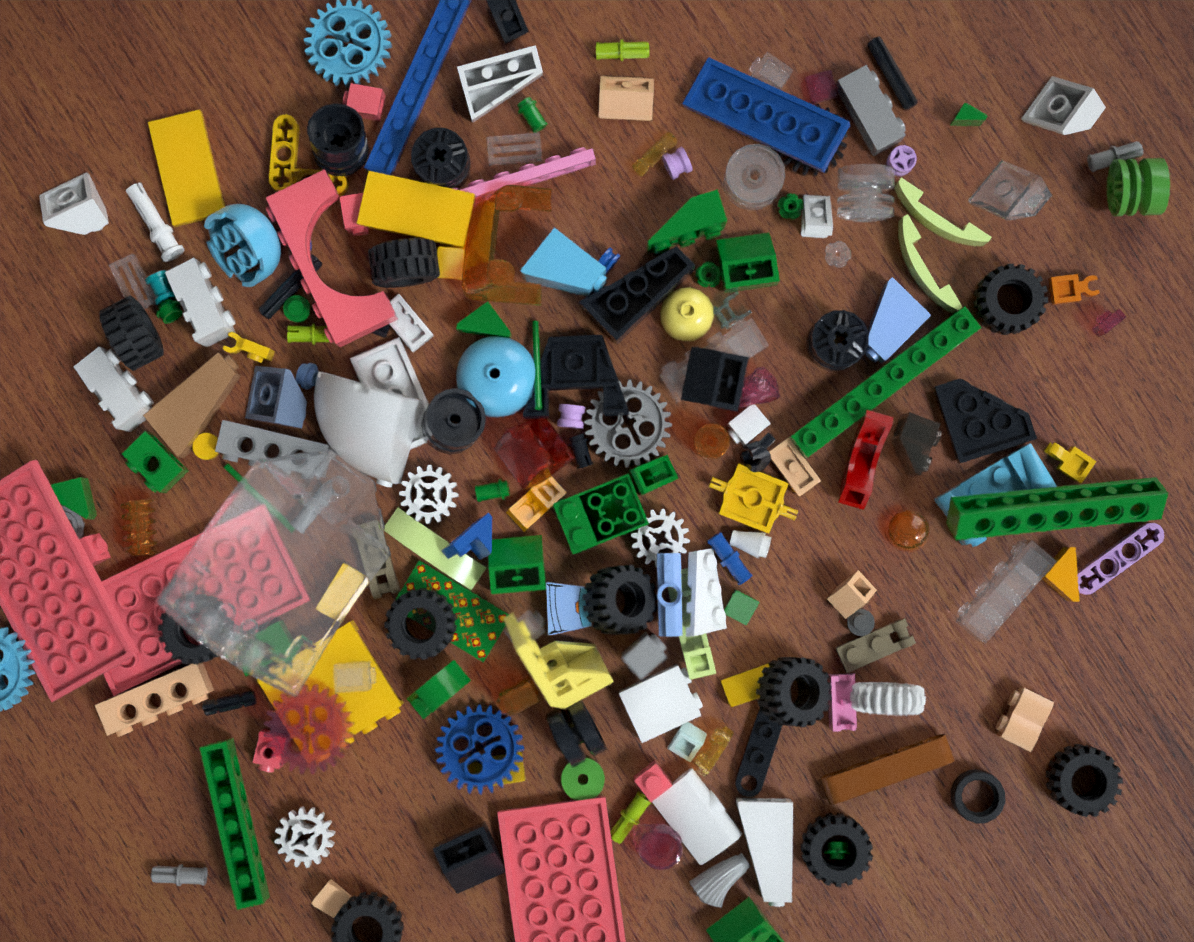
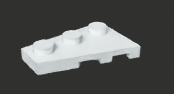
[686,548,727,637]

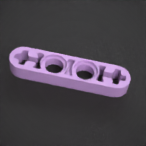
[1077,523,1164,595]

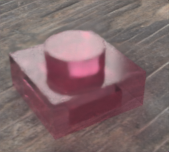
[804,70,838,104]
[1092,309,1126,337]

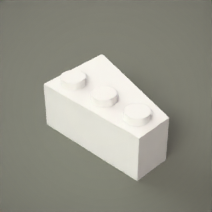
[457,45,543,122]
[165,258,236,347]
[74,347,154,432]

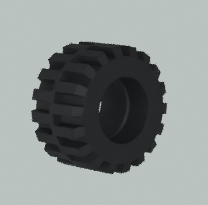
[368,238,440,288]
[973,263,1048,335]
[99,295,164,371]
[582,565,658,635]
[384,588,457,660]
[158,594,234,665]
[756,657,832,727]
[1046,744,1123,817]
[801,813,873,887]
[331,892,404,942]

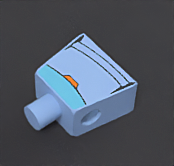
[546,582,592,635]

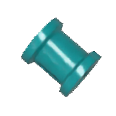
[145,270,176,305]

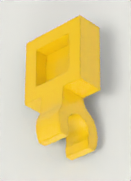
[223,332,275,363]
[1043,442,1097,484]

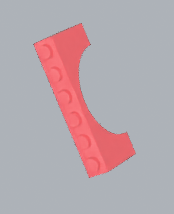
[266,169,398,347]

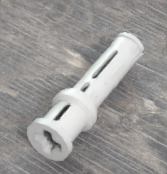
[126,183,185,262]

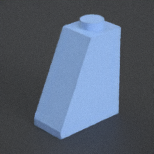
[865,277,931,364]

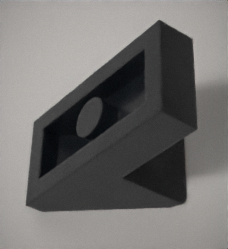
[485,0,529,44]

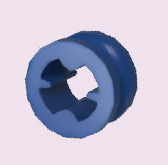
[598,247,621,274]

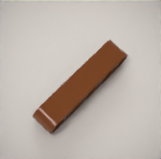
[820,734,955,805]

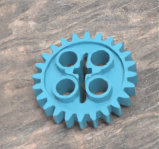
[304,0,392,88]
[0,627,35,712]

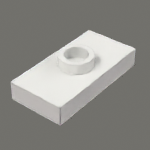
[390,294,434,353]

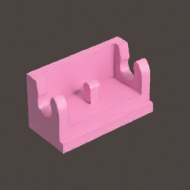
[827,673,857,732]

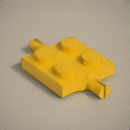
[709,464,798,534]

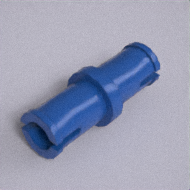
[707,532,753,585]

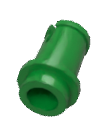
[517,97,548,133]
[475,478,510,502]

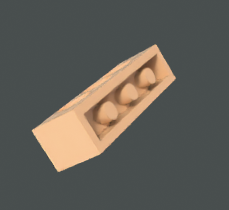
[95,663,214,737]

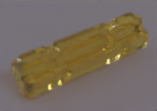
[632,132,677,176]

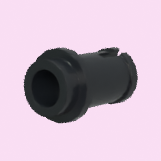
[567,434,594,469]

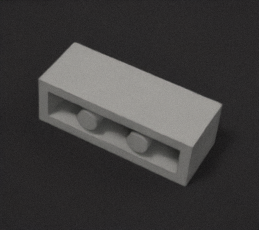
[835,65,906,156]
[622,631,666,680]

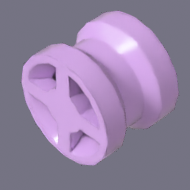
[886,145,917,176]
[662,146,693,180]
[557,404,585,429]

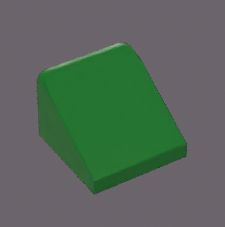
[950,103,988,126]
[724,589,760,626]

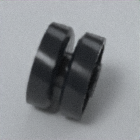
[421,388,486,455]
[545,700,607,768]

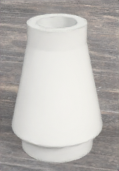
[730,530,771,559]

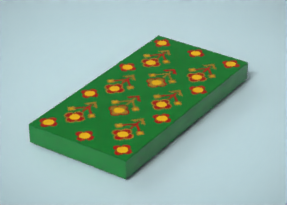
[391,560,510,663]

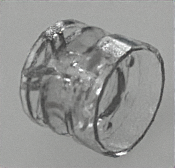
[837,164,895,223]

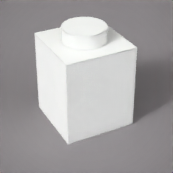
[727,403,771,446]

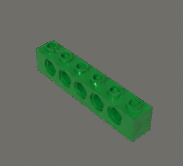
[200,738,270,910]

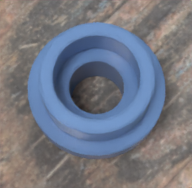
[296,363,318,390]

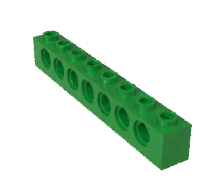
[788,306,981,459]
[946,477,1169,540]

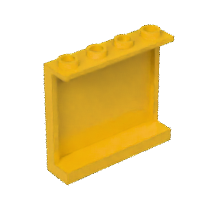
[257,620,404,764]

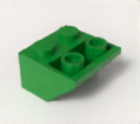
[716,232,780,293]
[488,535,546,595]
[706,897,784,942]

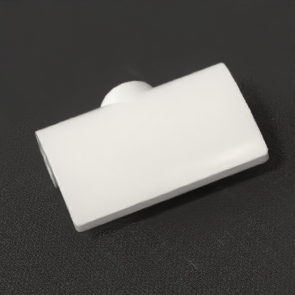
[652,768,742,865]

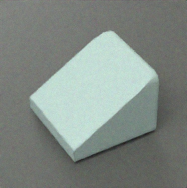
[667,722,707,762]

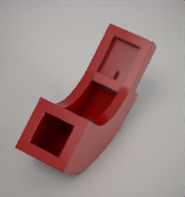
[838,410,893,510]

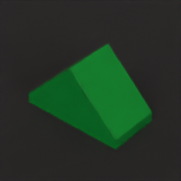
[456,301,512,338]
[630,454,679,496]
[51,477,97,520]

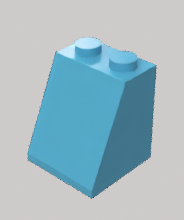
[520,228,607,297]

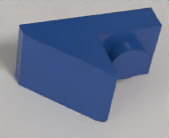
[441,513,492,560]

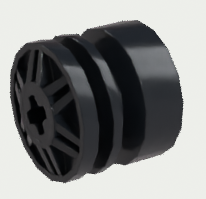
[307,103,369,177]
[411,128,471,189]
[806,310,869,371]

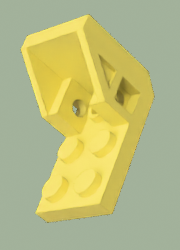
[503,613,613,708]

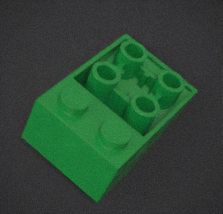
[646,189,728,256]
[553,474,649,555]

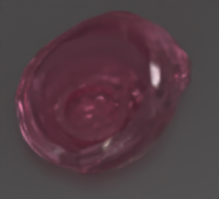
[739,366,780,408]
[633,823,683,870]

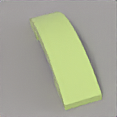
[894,178,992,246]
[898,214,963,314]
[383,507,487,590]
[667,568,716,680]

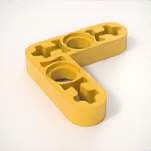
[269,114,349,197]

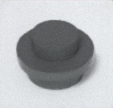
[847,609,875,636]

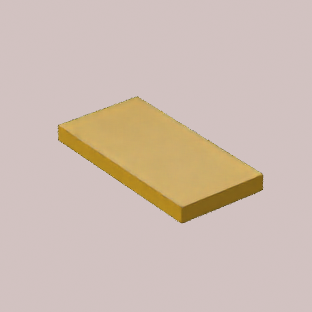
[148,110,225,227]
[357,171,476,248]

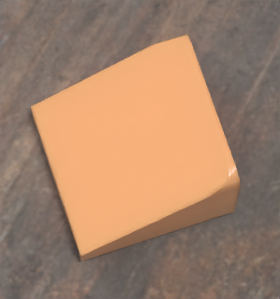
[311,879,351,918]

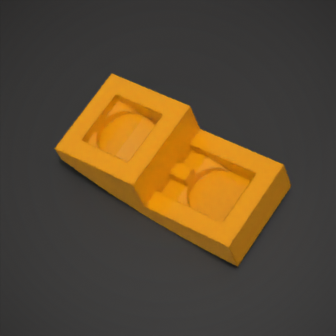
[506,473,567,532]

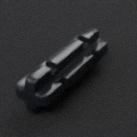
[202,690,257,716]

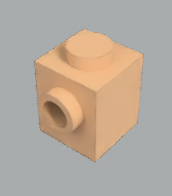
[827,570,877,619]

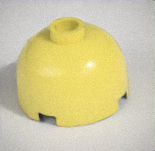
[660,287,714,341]

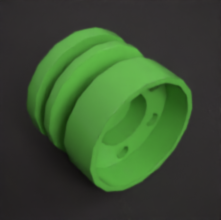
[1107,158,1170,216]

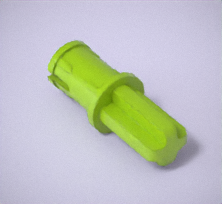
[596,39,650,61]
[287,323,329,345]
[610,791,652,844]

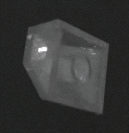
[968,160,1052,221]

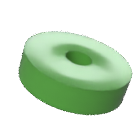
[561,757,605,800]

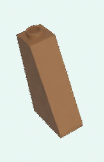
[143,353,241,458]

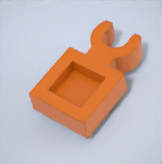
[1048,274,1100,305]

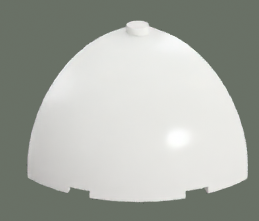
[314,371,424,487]

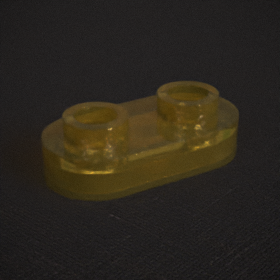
[694,726,734,777]

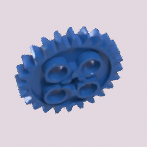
[435,705,524,795]

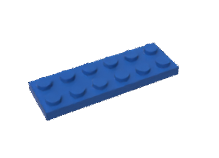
[682,57,850,173]

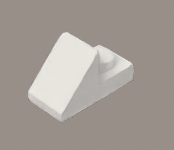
[801,195,833,238]

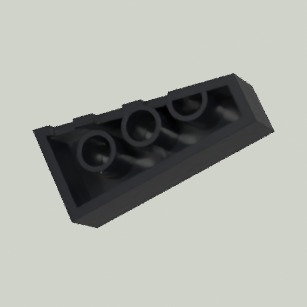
[579,246,695,345]

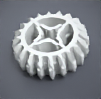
[850,682,926,715]

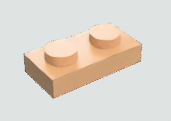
[769,437,821,497]

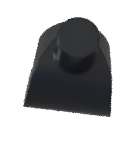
[740,432,776,472]

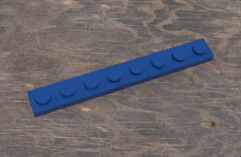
[364,0,471,176]

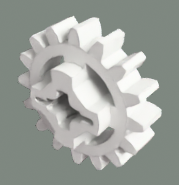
[399,465,459,524]
[631,509,690,567]
[274,806,335,868]

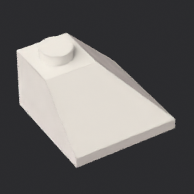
[1022,76,1106,135]
[39,172,109,235]

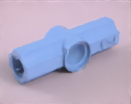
[657,553,683,637]

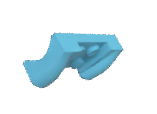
[934,443,1057,547]

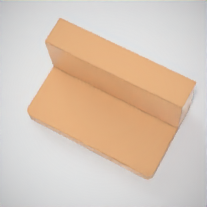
[599,76,654,121]

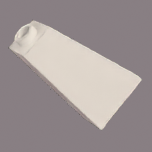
[736,798,793,907]

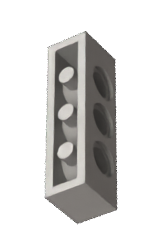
[215,420,332,481]

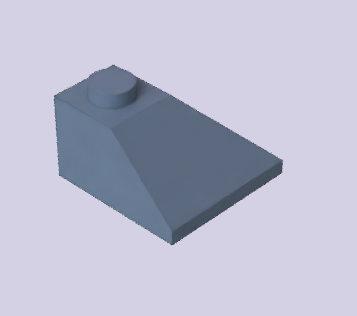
[245,366,307,428]

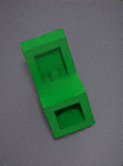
[407,660,471,720]

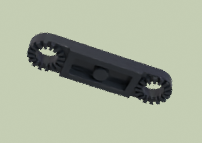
[735,706,783,797]

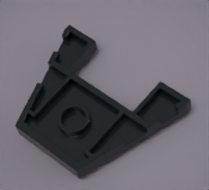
[523,335,629,419]

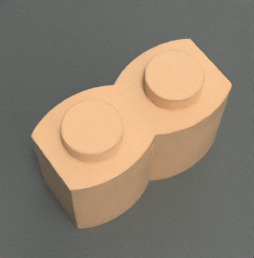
[996,687,1054,752]

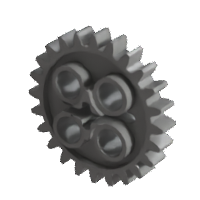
[584,380,672,468]

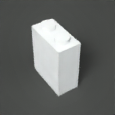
[619,664,703,743]

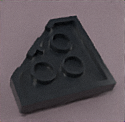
[933,378,1037,464]

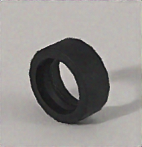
[950,769,1006,824]

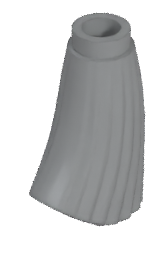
[689,853,750,907]

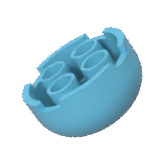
[204,204,281,287]
[456,336,535,418]

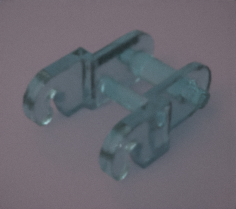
[713,291,752,329]

